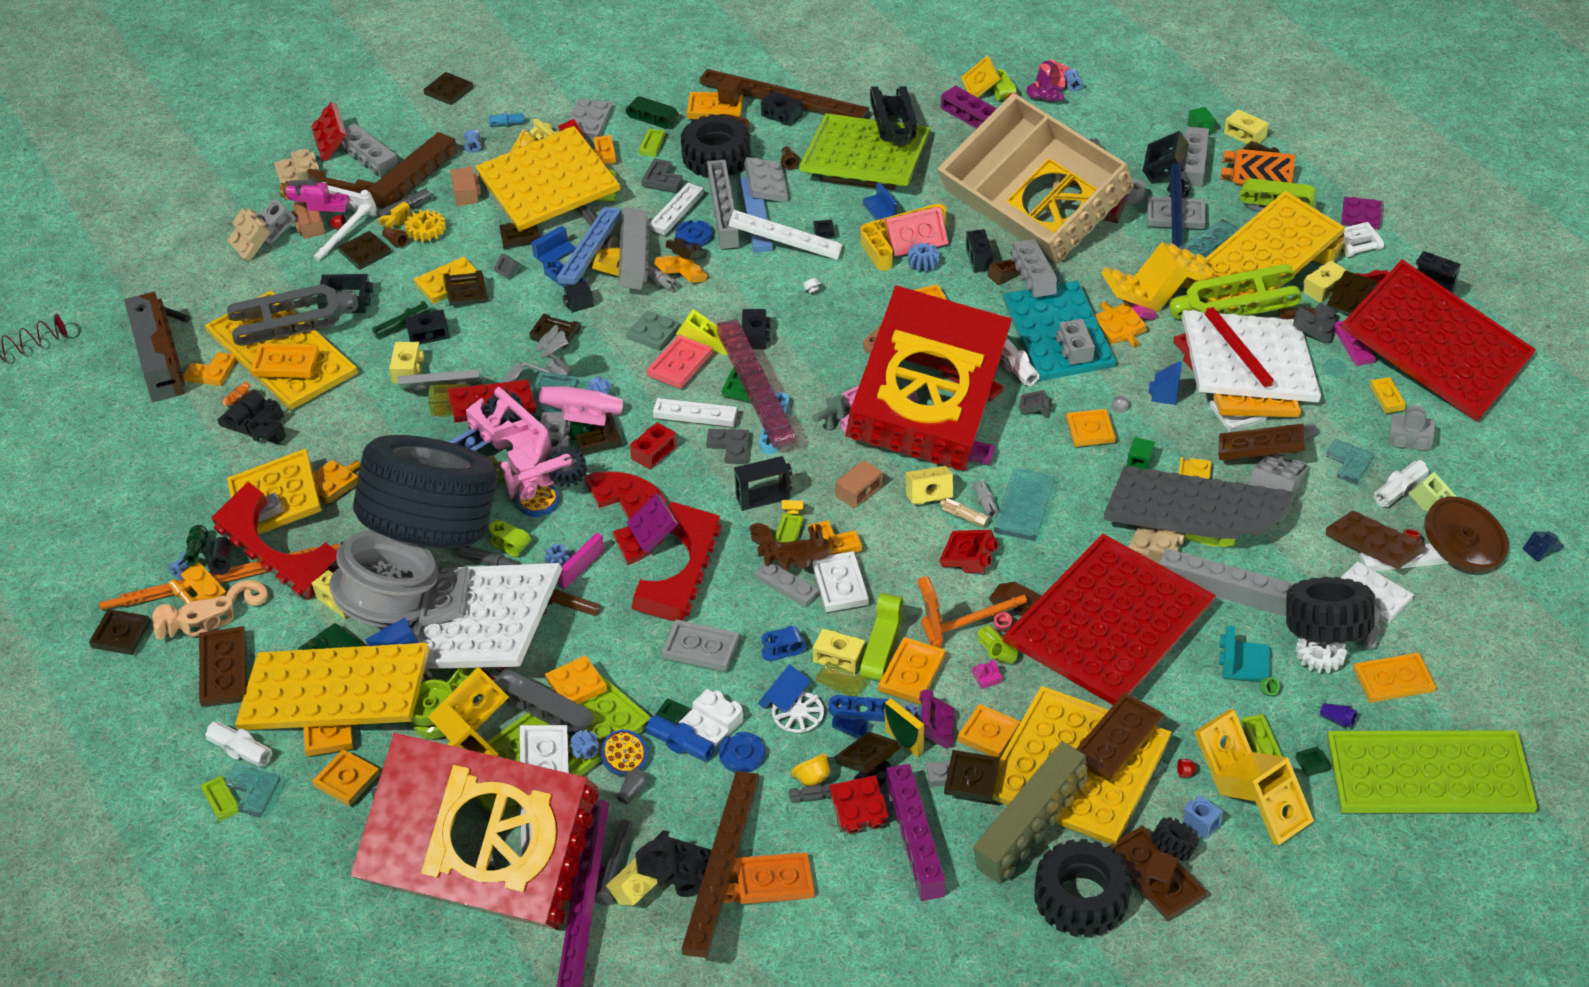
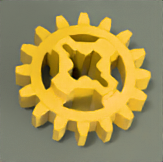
[404,209,446,242]

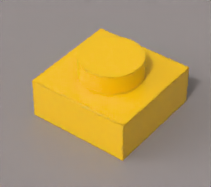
[782,500,804,515]

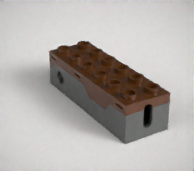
[124,292,186,403]

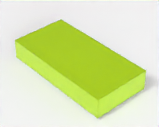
[639,129,666,157]
[774,513,804,542]
[200,775,241,822]

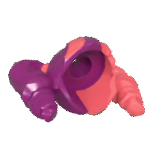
[1026,59,1074,102]

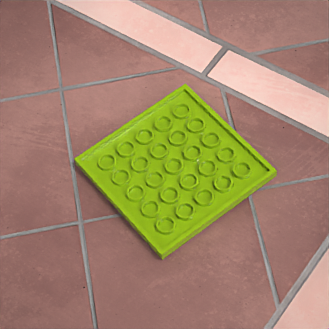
[799,113,931,186]

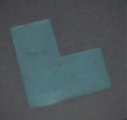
[1326,438,1374,485]
[226,763,280,818]

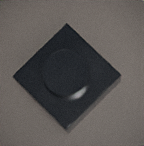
[813,219,834,238]

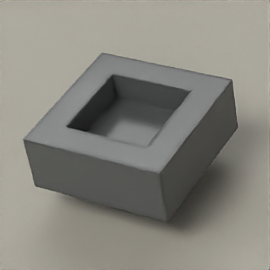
[494,253,519,279]

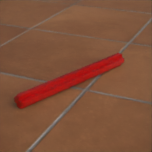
[1205,307,1274,388]

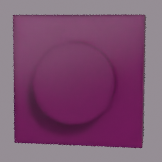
[969,441,995,465]

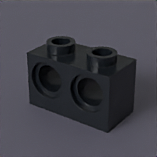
[966,229,993,273]

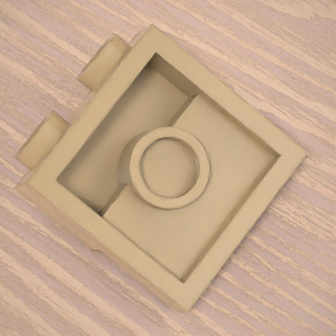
[274,149,319,189]
[227,208,271,262]
[1129,526,1186,564]

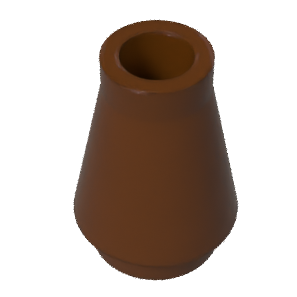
[781,146,799,169]
[382,227,408,248]

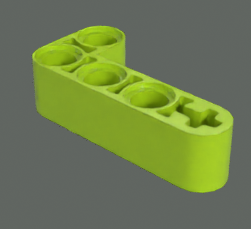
[1239,179,1316,209]
[860,593,903,681]

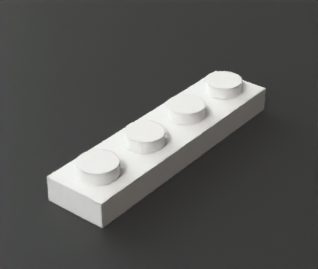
[648,183,704,236]
[653,398,737,427]
[1359,543,1449,571]

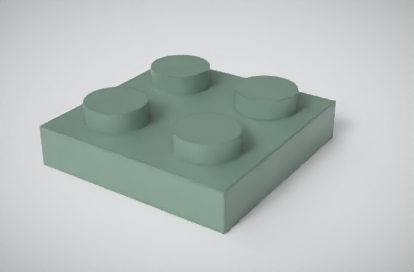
[626,310,681,351]

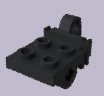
[217,390,286,445]
[635,830,711,897]

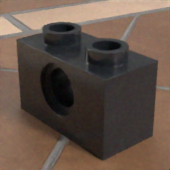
[761,91,803,126]
[742,309,770,350]
[404,310,450,345]

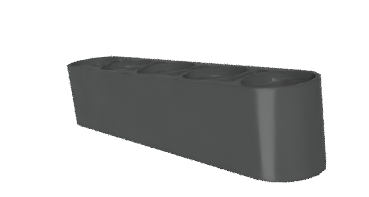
[493,669,594,736]

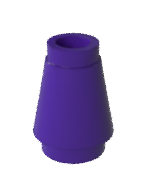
[1320,703,1357,728]

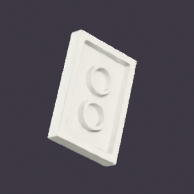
[811,551,869,612]
[1341,561,1414,625]

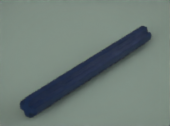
[1170,163,1183,250]

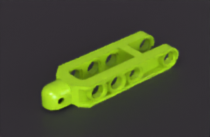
[1169,264,1302,319]

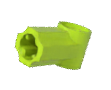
[977,625,1018,665]

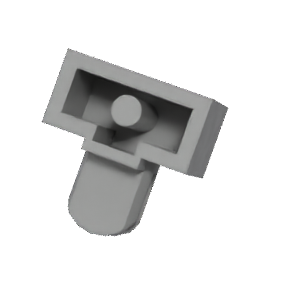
[1388,405,1435,451]

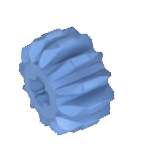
[907,242,940,272]

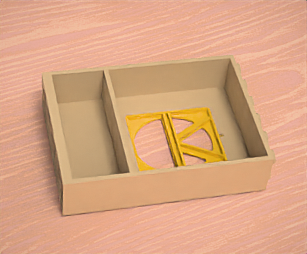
[937,93,1134,264]

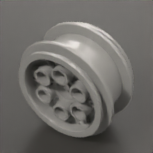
[329,530,439,628]

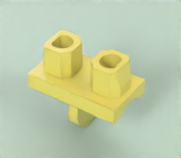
[530,119,559,141]

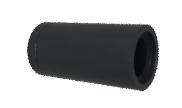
[208,537,233,575]

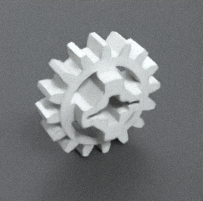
[1295,637,1347,673]

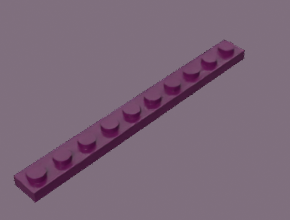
[557,799,609,987]

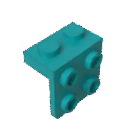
[1219,626,1270,682]

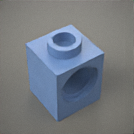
[1183,795,1223,839]

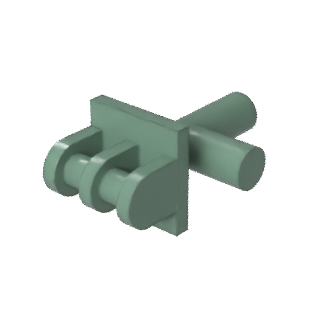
[812,395,848,430]

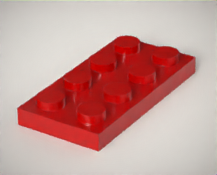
[447,380,536,423]

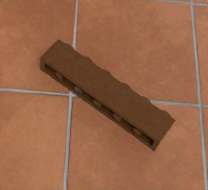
[367,132,457,209]

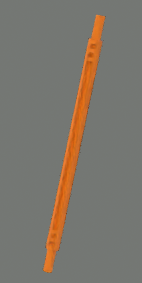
[99,544,339,611]

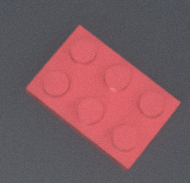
[885,207,948,257]
[646,335,713,389]

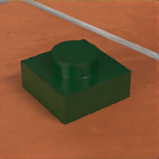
[571,421,591,441]
[655,698,688,725]
[1295,746,1329,776]

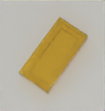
[816,661,867,696]

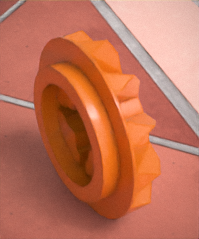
[222,382,251,406]

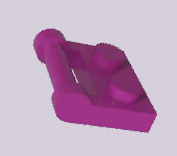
[919,689,954,748]

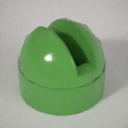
[1259,677,1280,695]

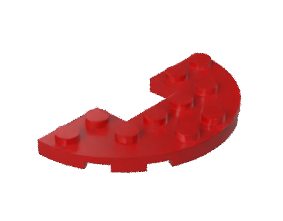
[584,471,668,565]

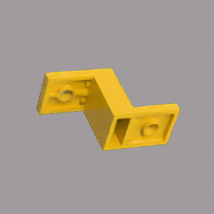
[1101,242,1217,312]
[428,667,509,756]
[1194,709,1314,845]

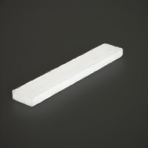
[728,210,842,260]

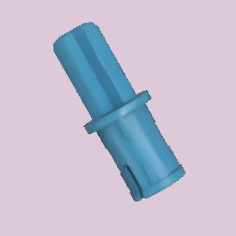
[489,112,525,127]

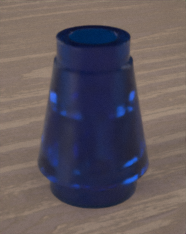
[832,715,868,739]

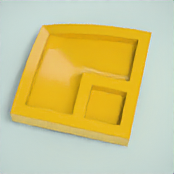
[592,248,620,276]

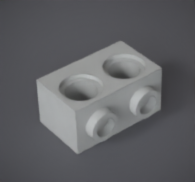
[257,198,297,245]
[1056,319,1095,365]

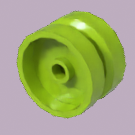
[411,679,453,739]

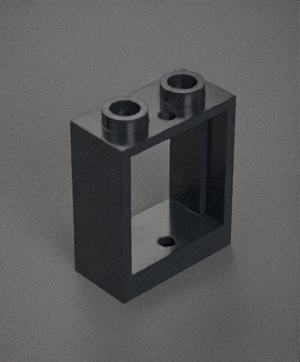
[1142,131,1189,184]
[317,274,373,314]
[734,456,793,511]

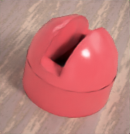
[994,612,1012,632]

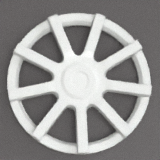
[772,691,824,733]

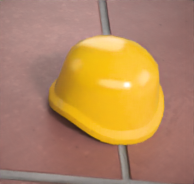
[510,128,535,152]
[791,752,830,786]

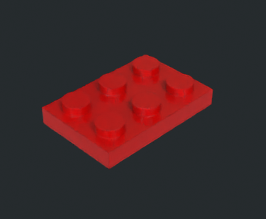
[312,102,346,161]

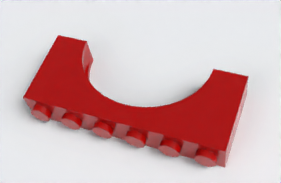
[211,482,339,600]
[631,501,722,622]

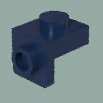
[1523,531,1564,561]

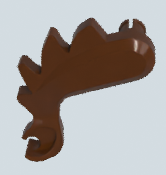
[749,523,831,571]

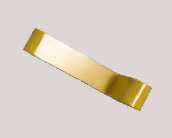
[860,204,947,271]

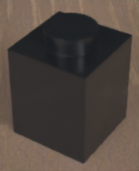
[562,281,594,313]

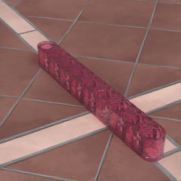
[717,319,795,448]

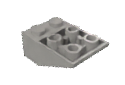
[1249,453,1310,498]

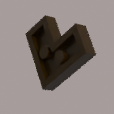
[665,237,708,259]
[576,413,622,454]

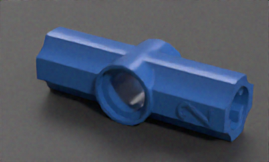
[646,715,715,762]

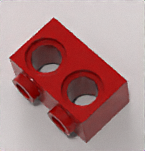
[630,422,677,470]

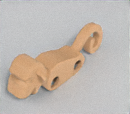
[152,580,268,640]

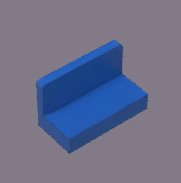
[863,183,897,220]
[532,225,576,264]
[758,664,810,713]

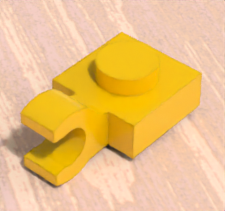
[378,201,411,228]

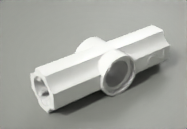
[1001,339,1039,387]
[1373,460,1429,507]
[205,721,273,767]

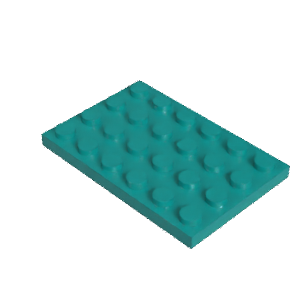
[1003,280,1116,381]

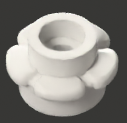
[803,277,821,294]

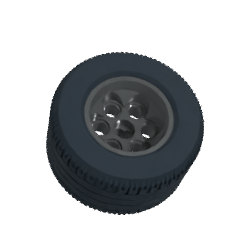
[353,435,498,548]

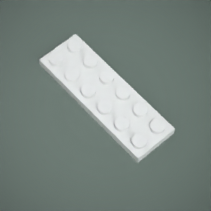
[519,725,568,857]

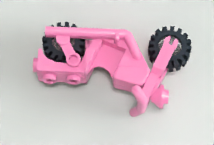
[466,387,587,500]

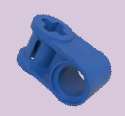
[762,626,806,661]

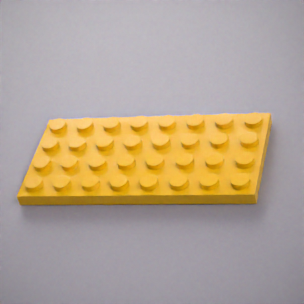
[1181,191,1345,316]
[204,291,358,411]
[235,643,430,730]

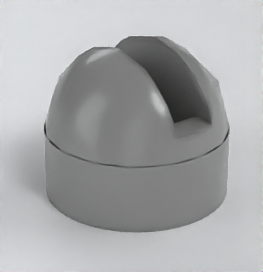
[1112,395,1129,413]

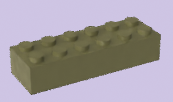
[973,741,1088,885]

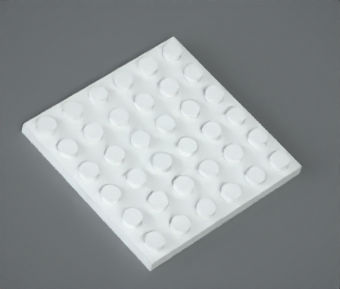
[1181,310,1321,402]
[413,563,562,669]

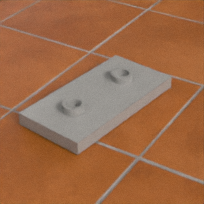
[397,370,483,391]

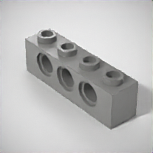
[339,123,398,178]
[1181,127,1209,188]
[1010,239,1057,297]
[540,412,571,485]

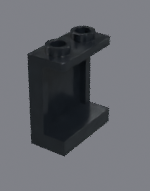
[1416,251,1461,294]

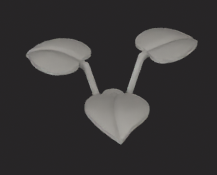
[501,325,570,383]

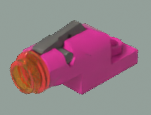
[280,179,349,212]

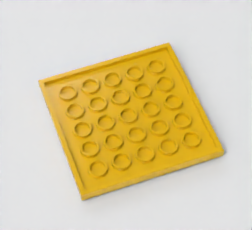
[475,126,621,232]
[992,686,1172,844]

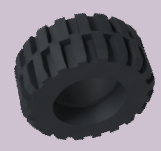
[681,114,751,178]
[1286,577,1375,644]
[1034,839,1131,937]

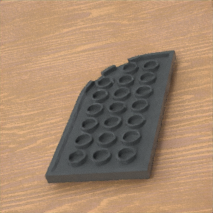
[1104,466,1294,539]

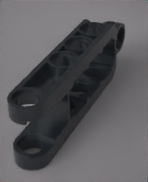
[870,86,917,147]

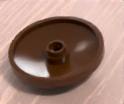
[1424,496,1508,573]

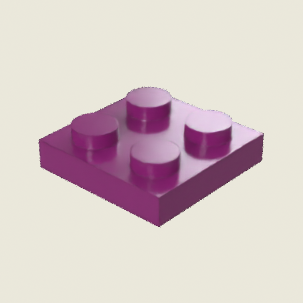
[1341,196,1382,230]
[626,493,678,553]

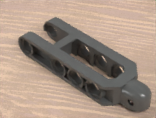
[227,284,358,346]

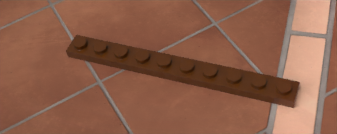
[700,69,869,118]
[682,771,759,958]

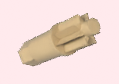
[940,498,989,528]

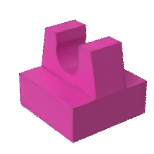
[972,660,1002,689]

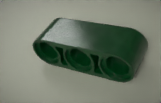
[625,96,679,129]

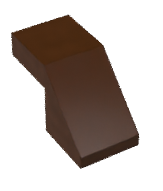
[989,581,1042,616]

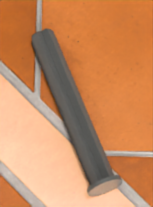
[595,819,633,906]

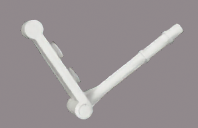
[314,182,378,261]

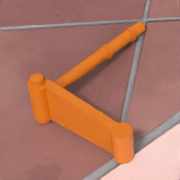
[917,576,1027,648]

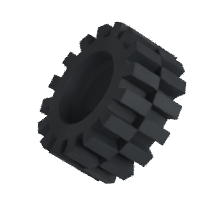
[1151,817,1199,862]

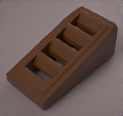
[987,259,1021,285]

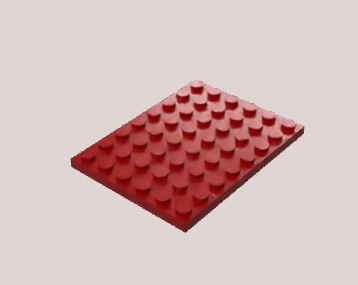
[1340,259,1536,421]
[1003,533,1216,705]

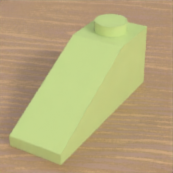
[1408,472,1457,512]

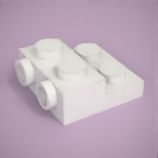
[678,689,743,749]

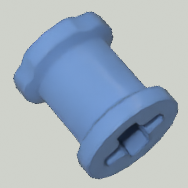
[1064,68,1083,92]
[464,129,481,153]
[168,552,191,580]

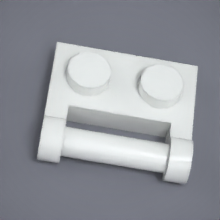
[1342,222,1384,258]

